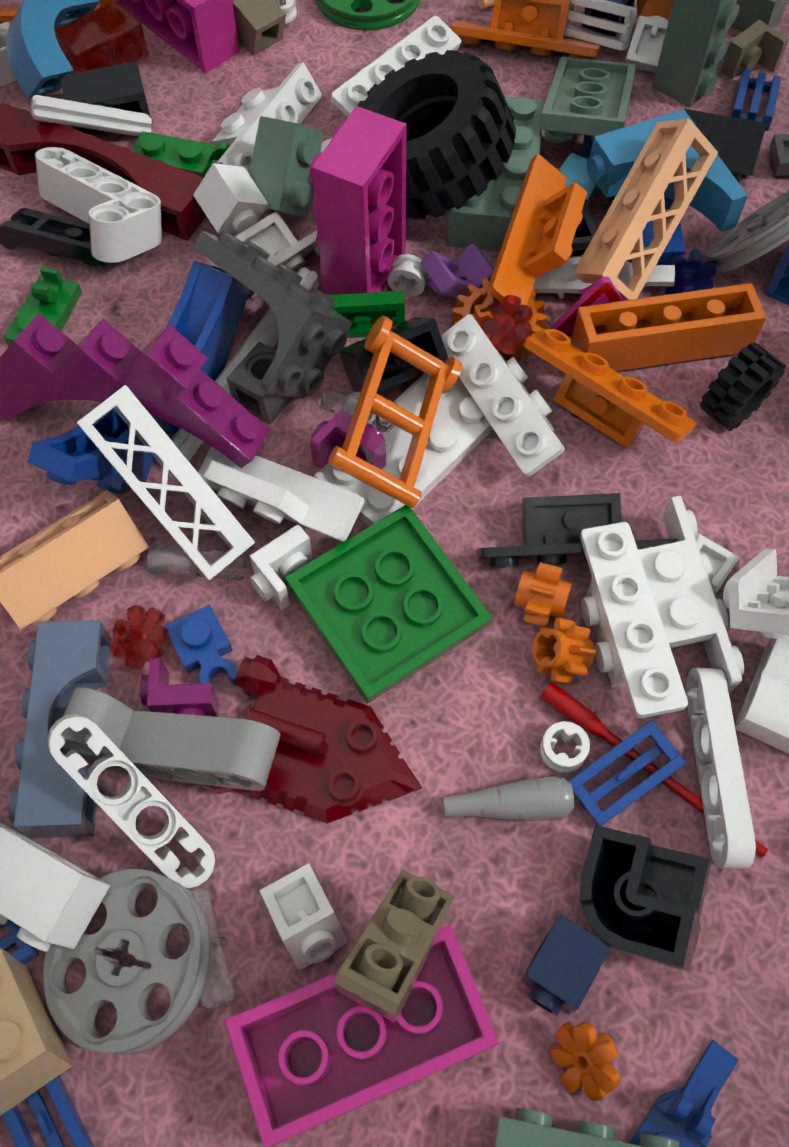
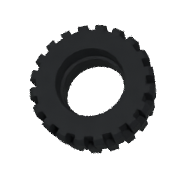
[357,50,516,220]

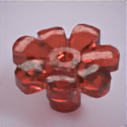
[481,294,533,355]
[111,605,169,669]

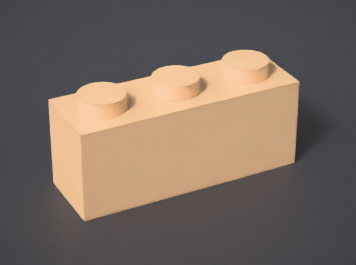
[0,490,149,630]

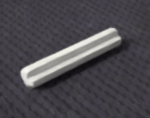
[31,95,152,137]

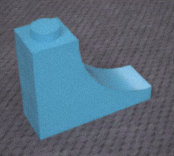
[586,109,748,232]

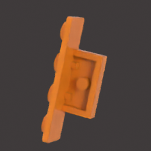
[450,0,600,59]
[487,154,588,314]
[523,329,697,448]

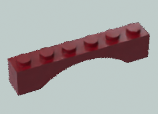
[0,102,207,241]

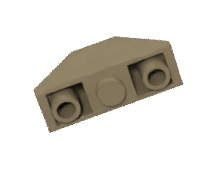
[334,869,455,1023]

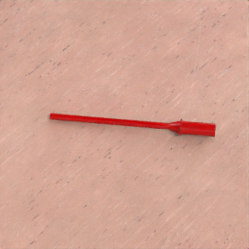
[540,682,768,858]

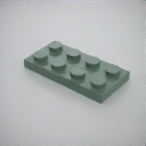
[539,56,636,139]

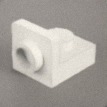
[625,15,668,73]
[250,524,312,610]
[259,863,348,969]

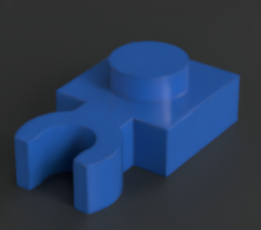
[164,604,237,686]

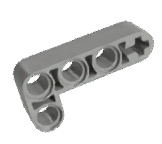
[61,687,281,791]

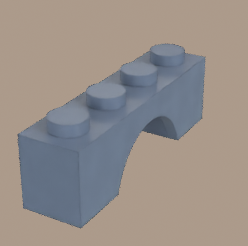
[9,620,111,838]

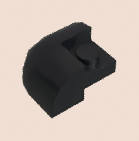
[580,825,711,971]

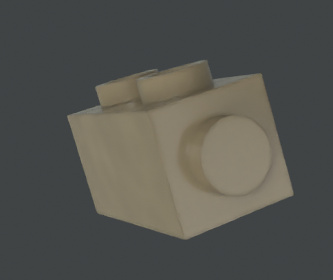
[232,0,286,56]

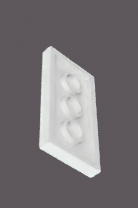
[314,373,494,526]

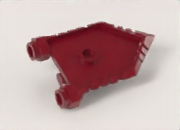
[202,655,422,824]

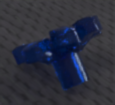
[665,249,716,295]

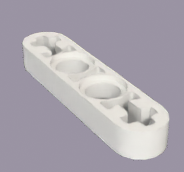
[686,667,756,869]
[47,714,215,888]

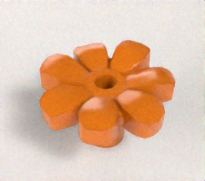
[550,1022,621,1101]

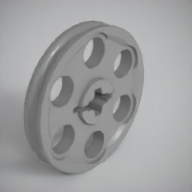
[707,191,789,273]
[43,869,211,1055]

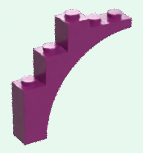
[0,312,270,469]

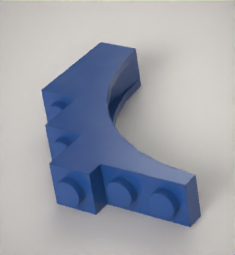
[27,261,250,494]

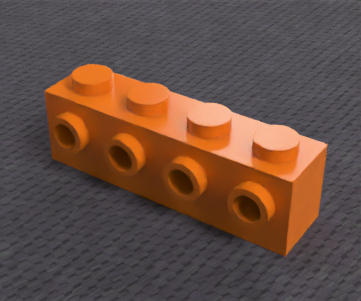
[571,283,766,371]

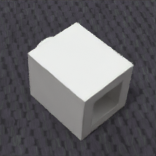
[193,163,269,234]

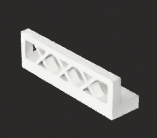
[77,385,255,580]

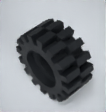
[700,342,786,431]

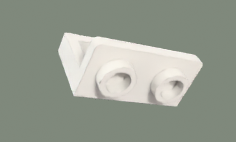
[723,549,789,639]

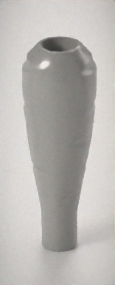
[443,776,574,821]

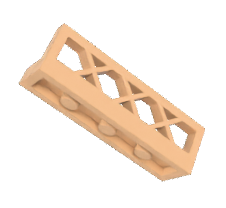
[573,118,718,301]

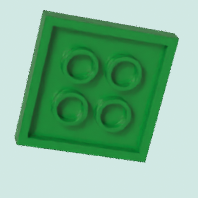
[285,505,493,704]

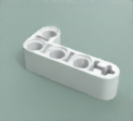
[35,147,162,263]

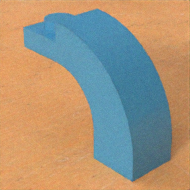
[6,0,100,99]

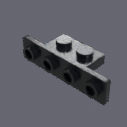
[477,493,677,567]

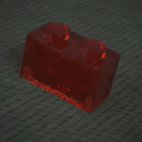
[55,0,149,73]

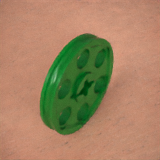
[316,0,421,30]

